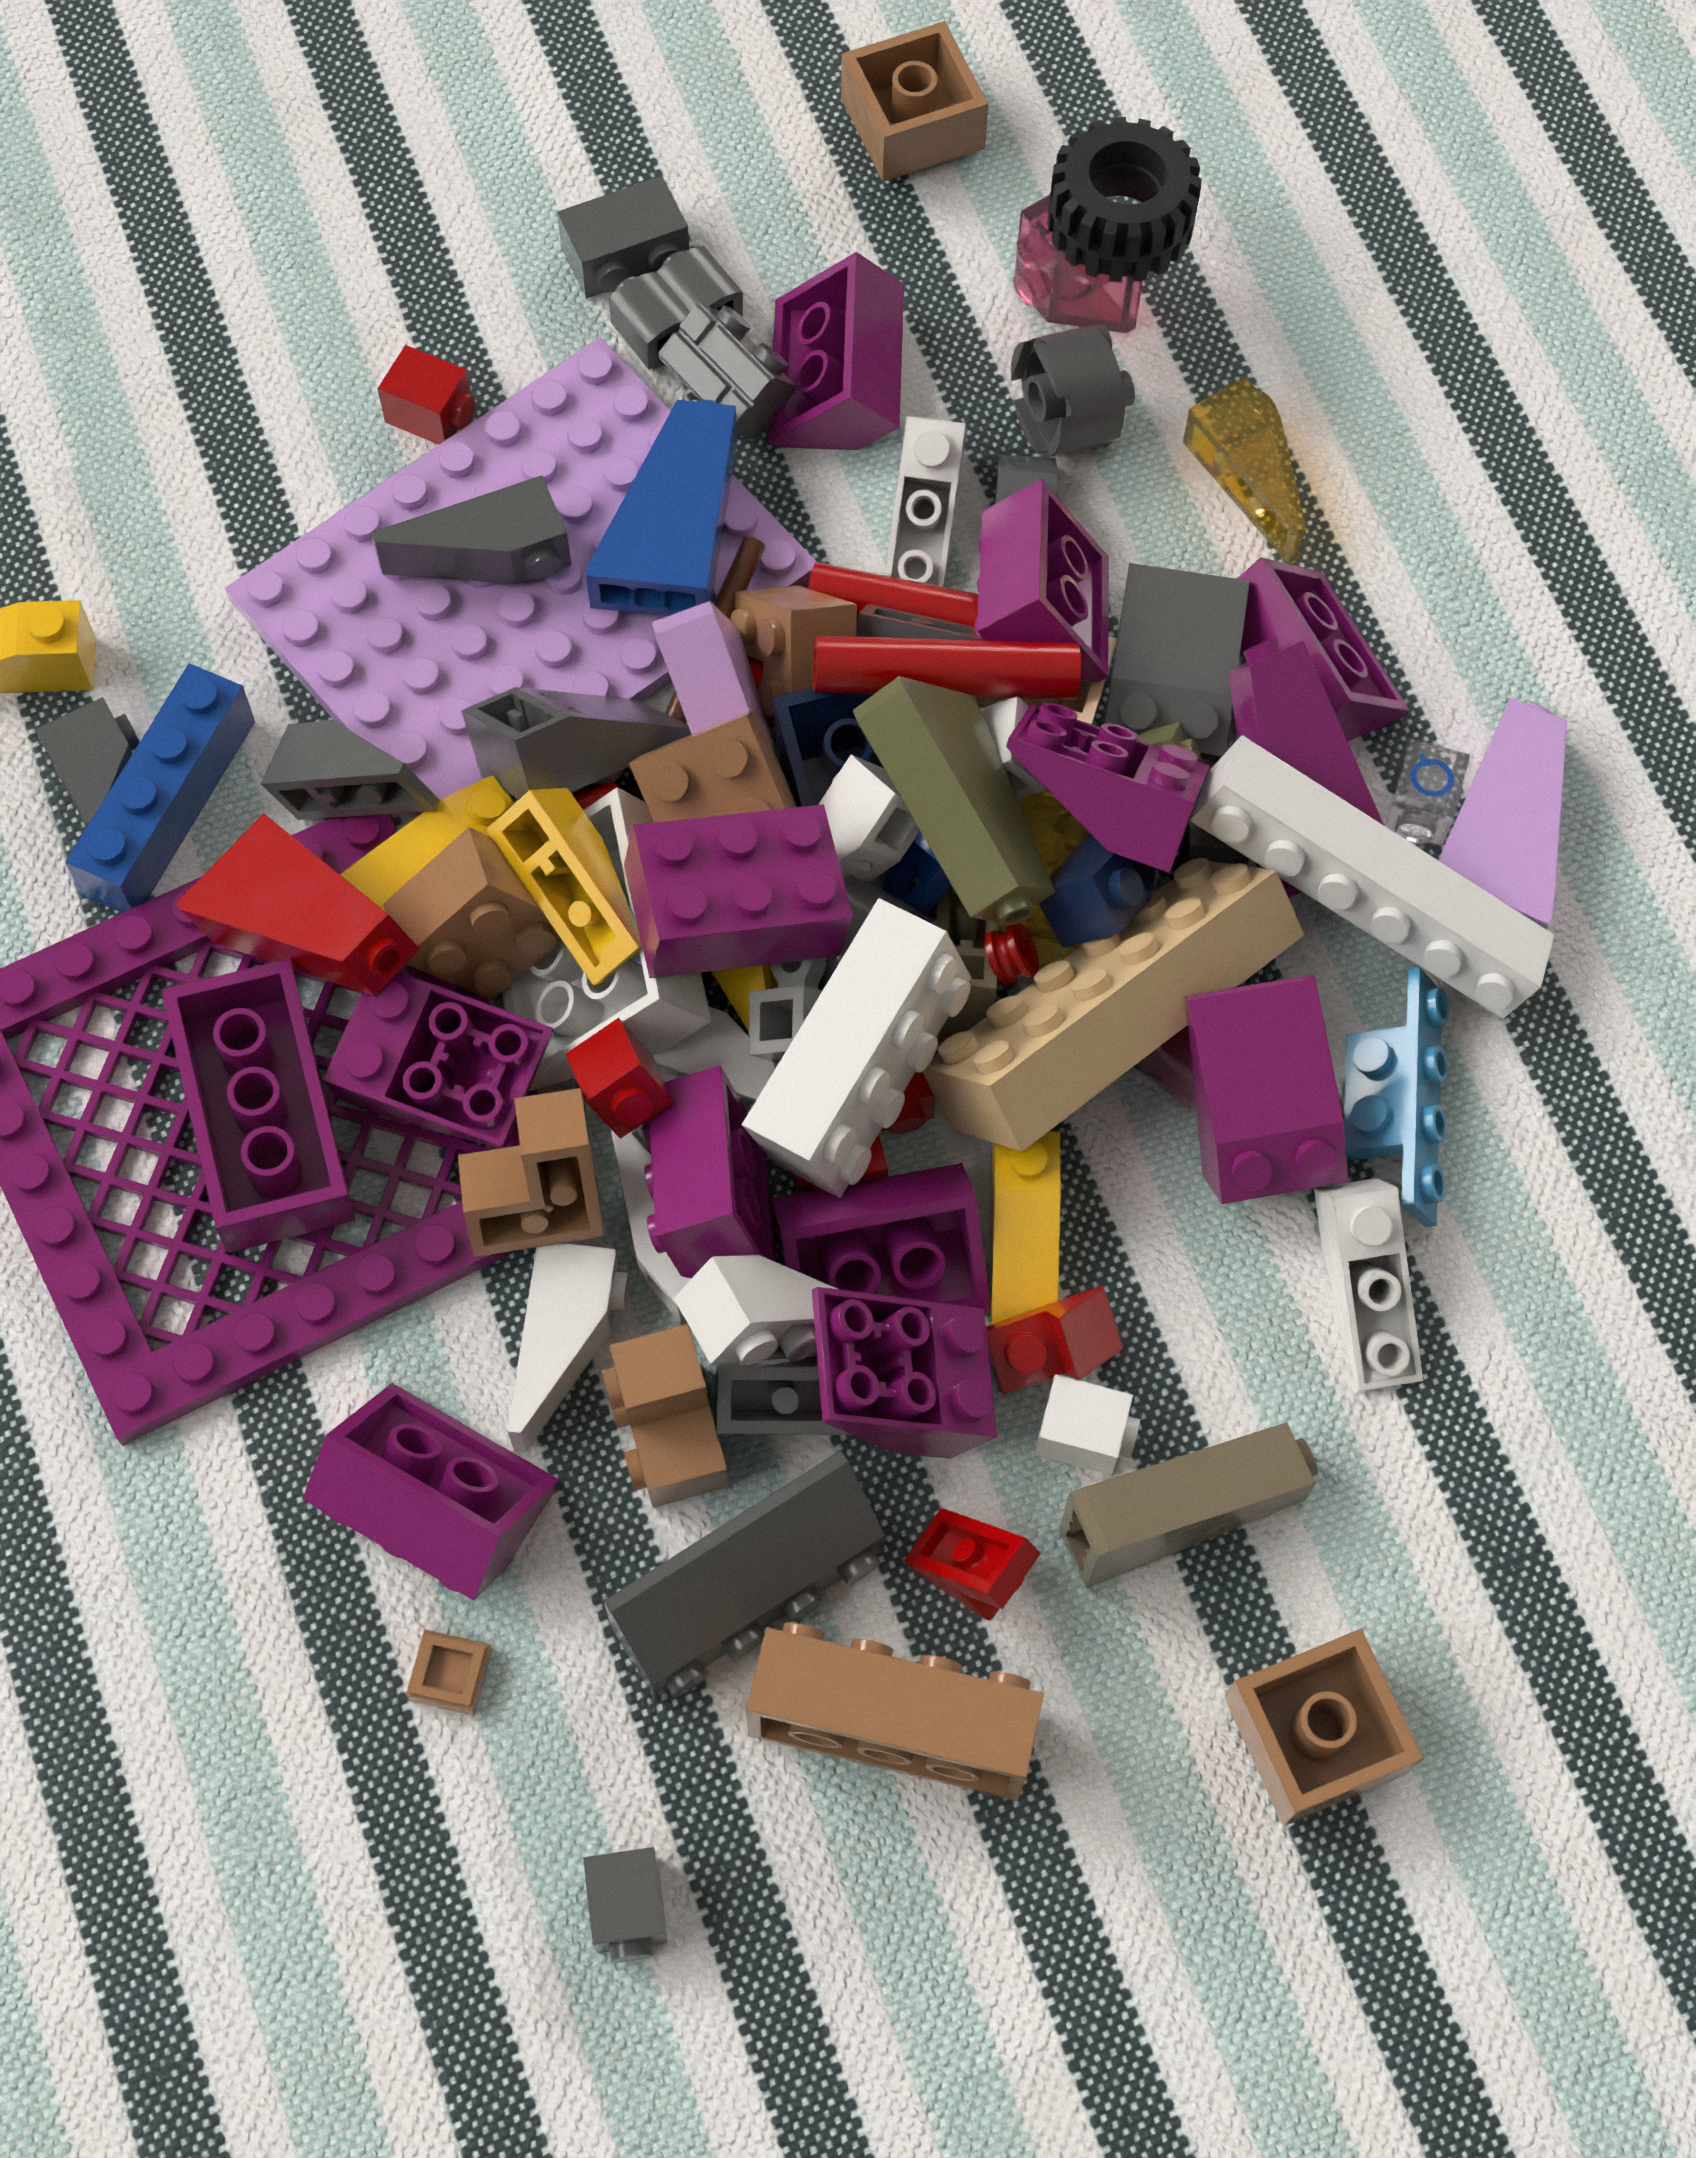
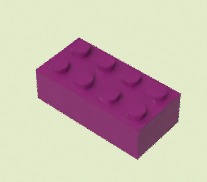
[161,959,356,1253]

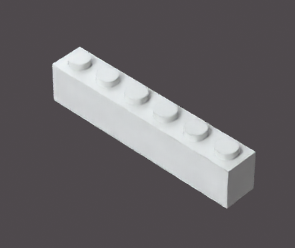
[1190,735,1554,1019]

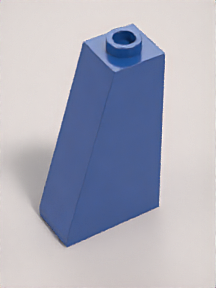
[586,400,737,616]

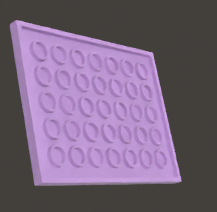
[225,337,817,816]

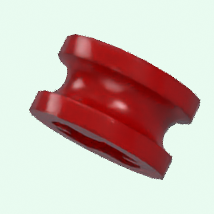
[984,923,1039,986]

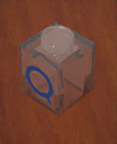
[1384,738,1470,845]

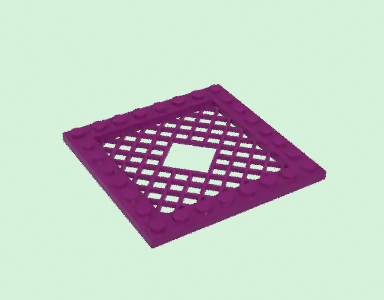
[0,814,539,1446]

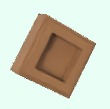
[406,1629,493,1716]

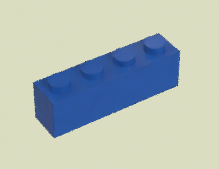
[65,663,255,913]

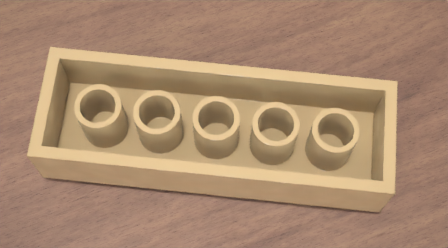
[922,858,1304,1152]

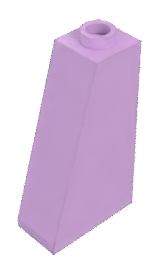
[651,601,785,777]
[1438,698,1567,930]

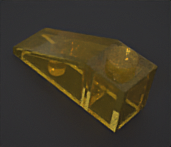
[1183,376,1306,564]

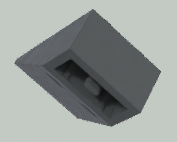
[461,687,691,799]

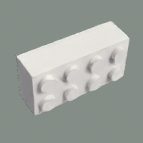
[742,898,971,1198]

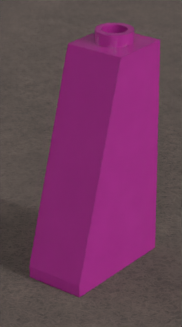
[1228,637,1384,898]

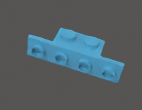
[1343,967,1449,1227]

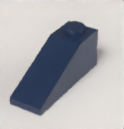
[1039,834,1156,948]

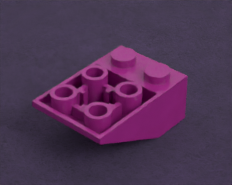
[1006,703,1210,873]
[323,972,554,1148]
[812,1287,997,1459]

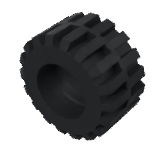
[1047,117,1202,283]

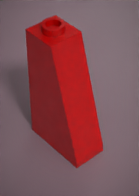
[175,813,420,996]

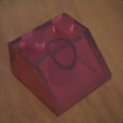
[1013,194,1143,333]

